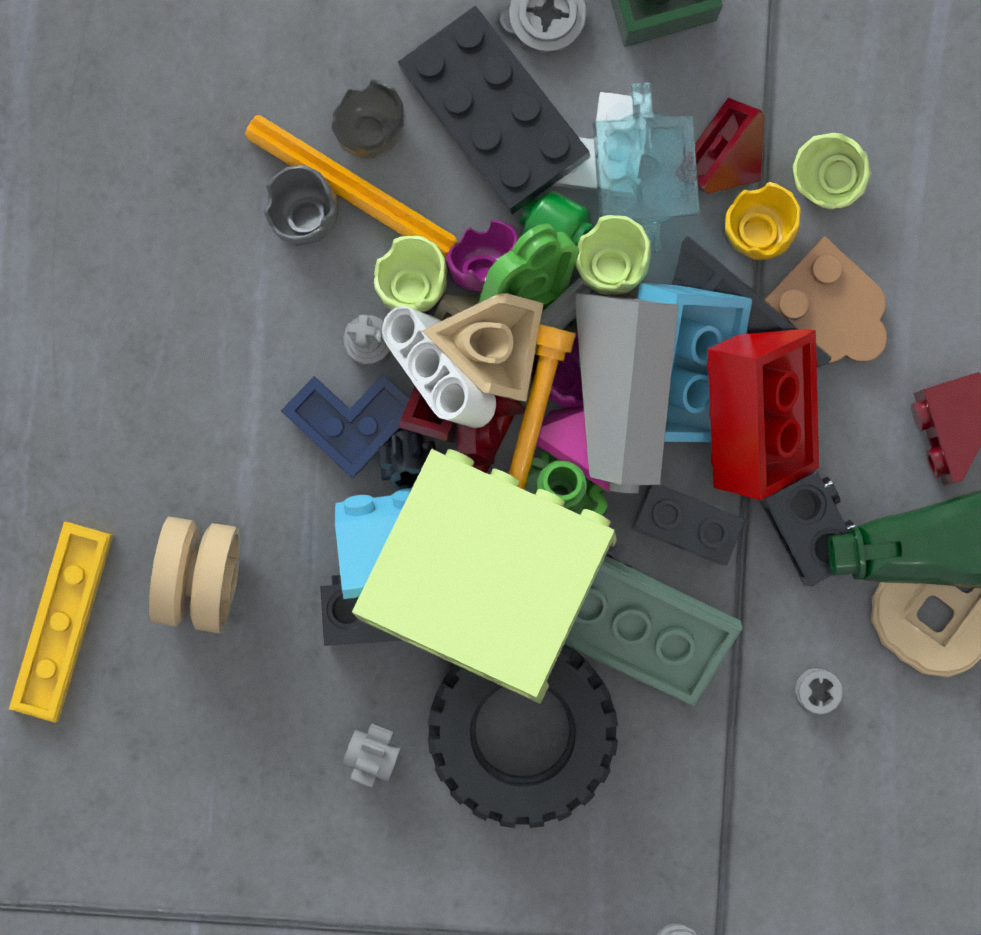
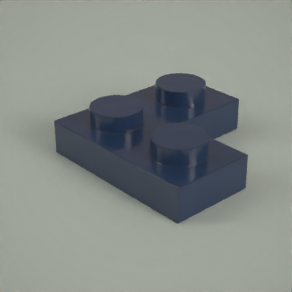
[281,374,409,478]

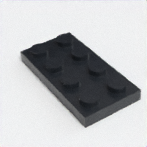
[398,5,591,214]

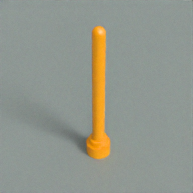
[508,324,576,490]

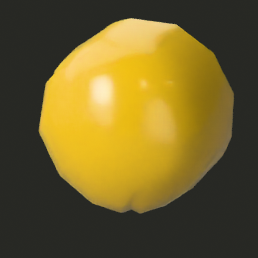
[725,182,801,260]

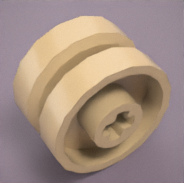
[149,517,240,633]

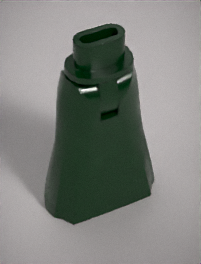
[828,490,981,589]

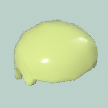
[792,133,872,210]
[576,215,651,295]
[374,236,447,312]

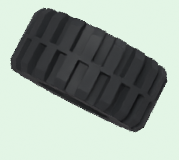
[428,645,618,828]

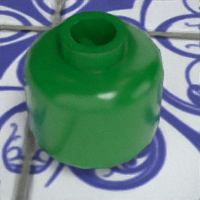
[520,191,595,246]

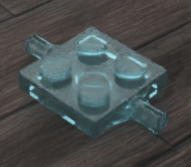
[593,83,699,253]

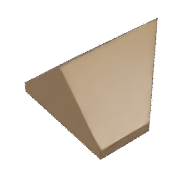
[422,293,544,402]

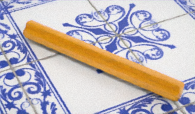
[245,115,457,260]

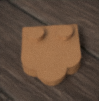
[764,236,887,364]

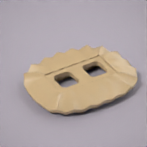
[871,582,981,678]

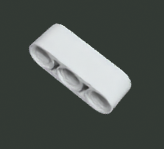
[382,306,496,428]

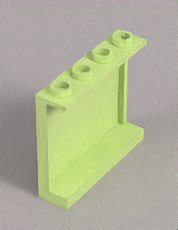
[352,449,617,704]

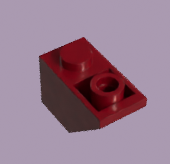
[911,372,981,485]

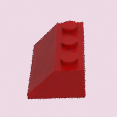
[707,329,819,500]

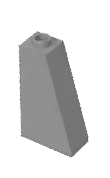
[575,293,678,493]

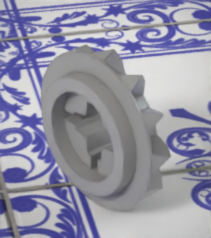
[509,0,586,53]

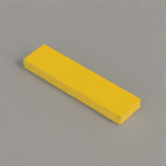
[9,521,114,723]

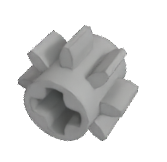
[342,724,401,788]

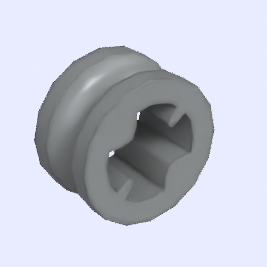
[795,668,843,714]

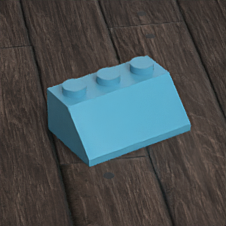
[637,283,752,442]
[335,488,412,599]

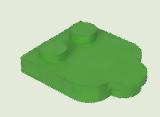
[479,223,579,311]

